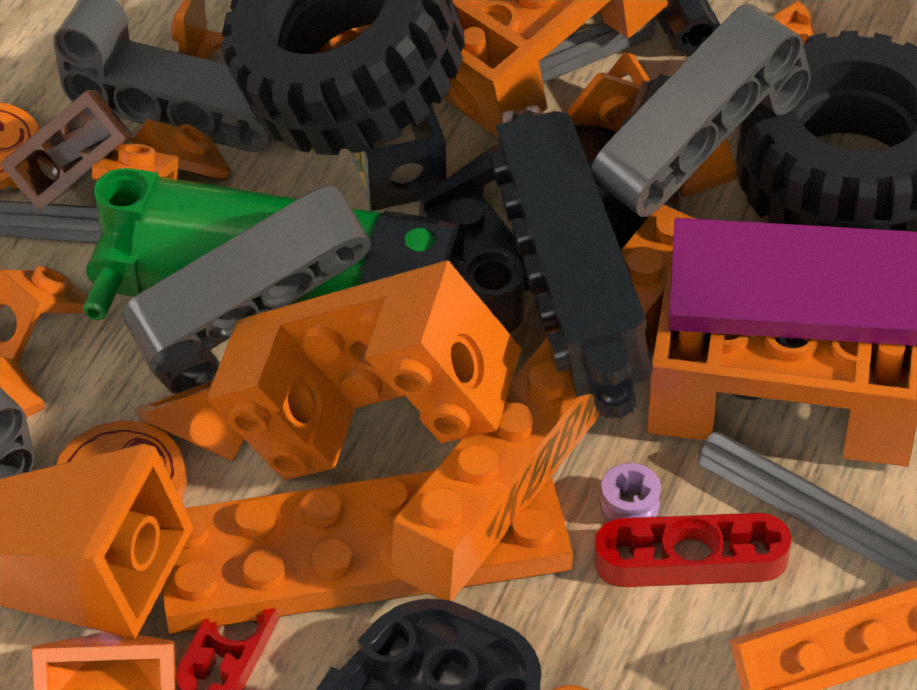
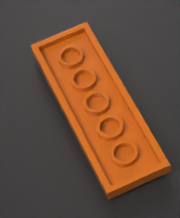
[162,470,573,634]

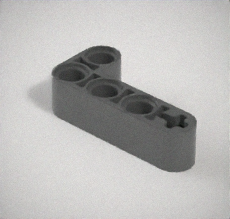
[53,0,272,152]
[591,3,811,217]
[121,186,371,393]

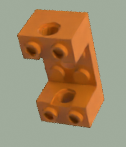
[443,0,668,137]
[206,260,521,480]
[647,268,917,467]

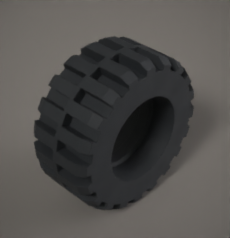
[221,0,465,155]
[736,31,917,232]

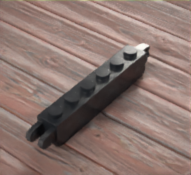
[489,105,653,419]

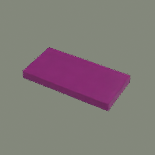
[668,218,917,346]

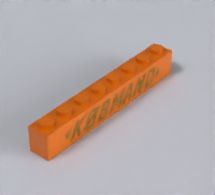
[391,205,696,601]

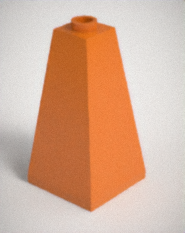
[0,444,194,639]

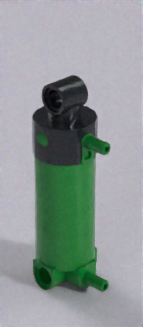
[83,168,525,334]

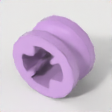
[600,463,661,522]

